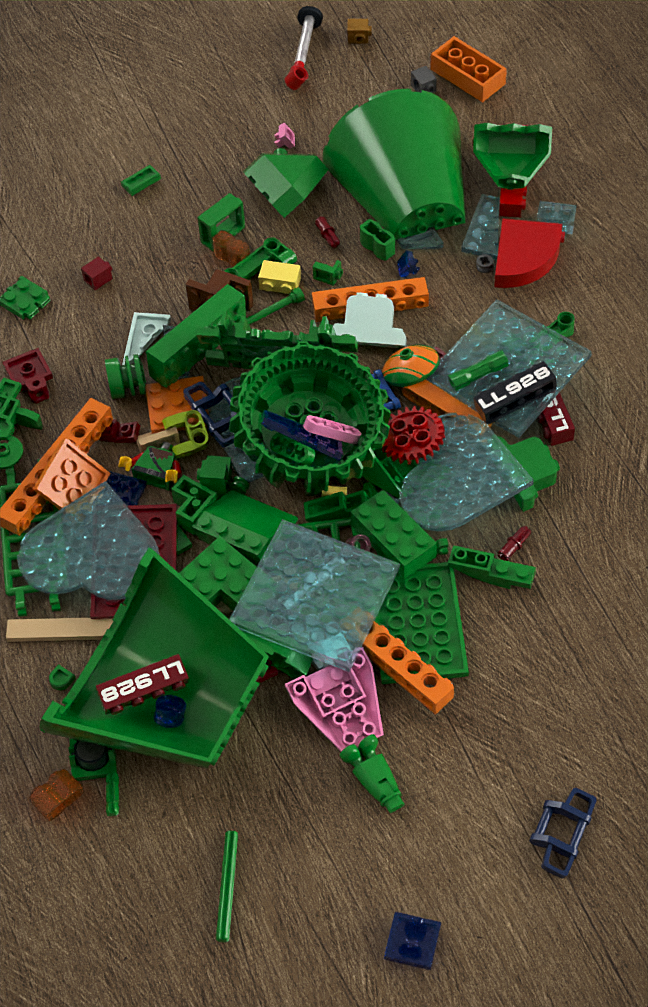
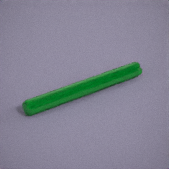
[216,831,238,942]

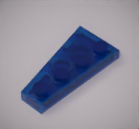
[261,410,343,461]

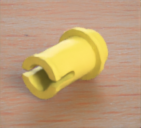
[322,485,347,497]

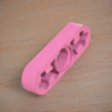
[303,415,361,444]

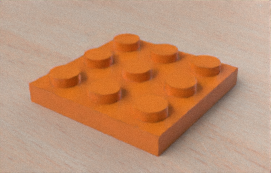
[145,376,209,434]
[33,438,111,524]

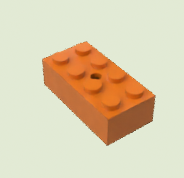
[430,36,507,103]

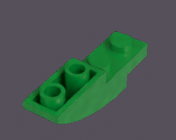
[448,545,536,589]

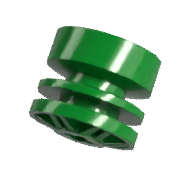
[105,354,146,400]

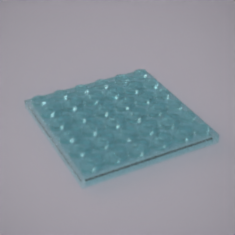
[426,299,592,438]
[229,519,400,672]

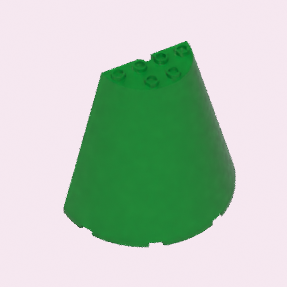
[323,89,466,240]

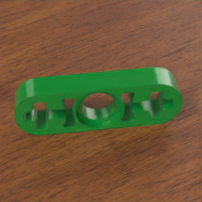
[270,433,315,466]

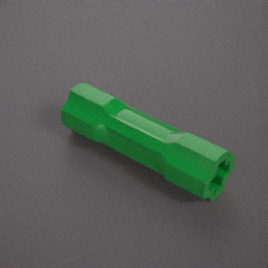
[448,350,509,391]

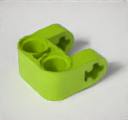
[162,410,208,459]

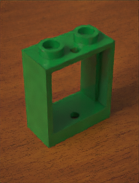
[197,193,245,252]

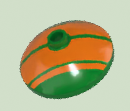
[382,344,440,387]

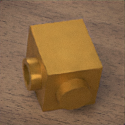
[347,19,372,44]

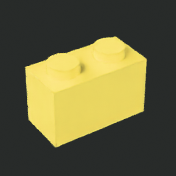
[258,260,301,294]

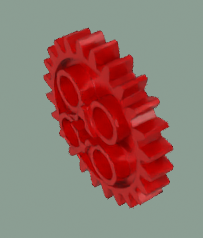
[382,406,445,465]

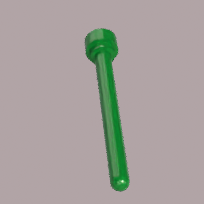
[246,287,305,325]

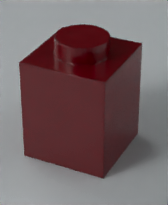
[81,256,113,290]

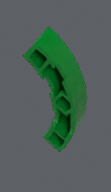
[228,618,315,678]

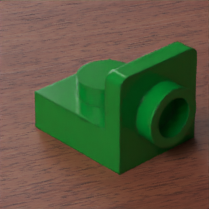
[312,260,343,286]

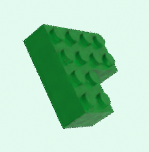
[179,536,281,623]

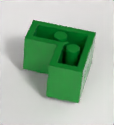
[197,455,233,499]
[171,475,218,536]

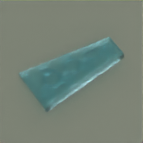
[461,194,500,260]

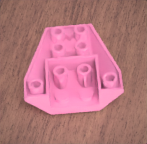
[284,647,383,751]

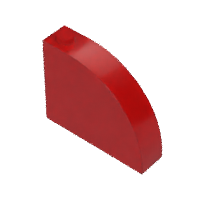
[494,219,565,288]

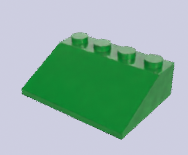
[192,490,298,568]

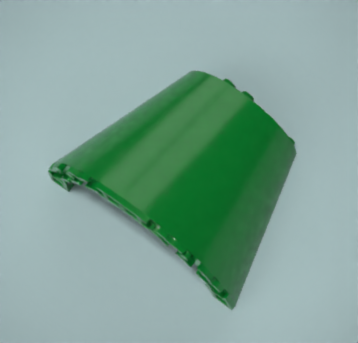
[39,548,269,769]

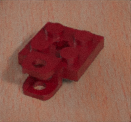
[2,348,53,403]

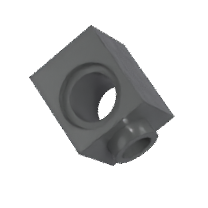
[411,66,437,93]

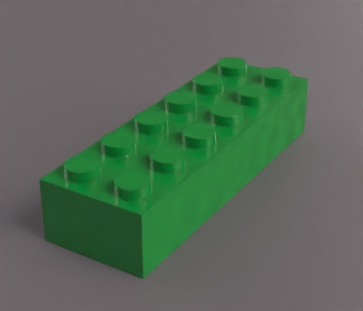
[146,284,246,388]

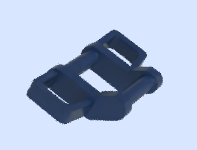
[183,382,237,448]
[529,788,597,879]

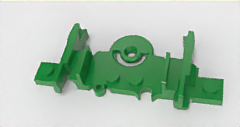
[0,378,43,469]

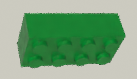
[351,490,437,580]

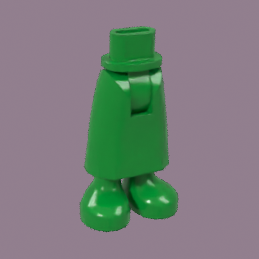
[339,734,405,813]

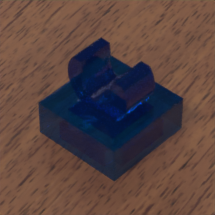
[397,250,420,278]

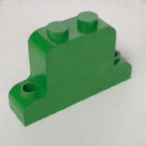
[486,436,560,512]

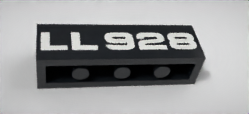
[473,361,557,425]

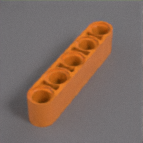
[402,379,492,440]

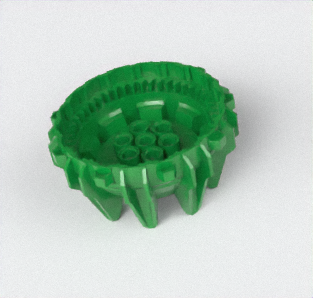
[229,341,391,496]

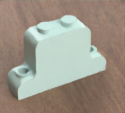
[333,292,407,348]

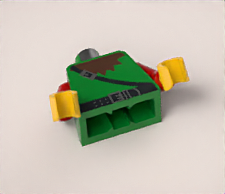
[118,442,182,491]

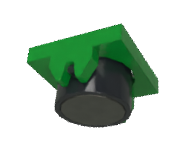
[68,738,117,782]

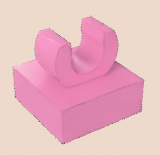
[274,123,295,149]

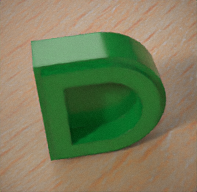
[49,664,76,691]

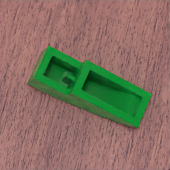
[304,490,369,522]

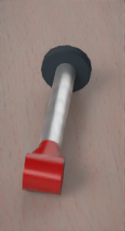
[285,6,323,90]

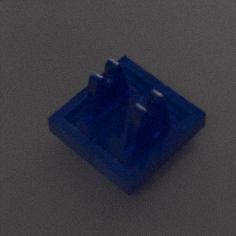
[384,912,441,970]

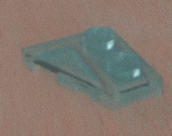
[396,227,444,249]

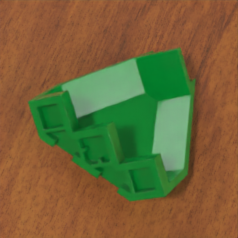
[473,122,552,189]
[243,153,329,218]

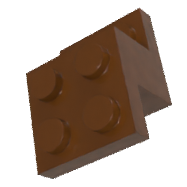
[186,269,253,311]

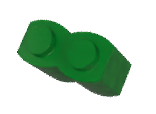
[360,219,395,261]

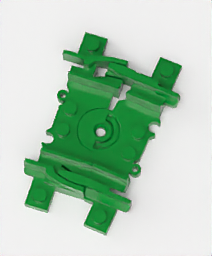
[196,311,362,369]

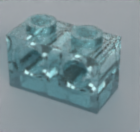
[537,201,577,234]

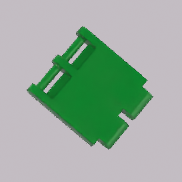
[0,276,51,319]

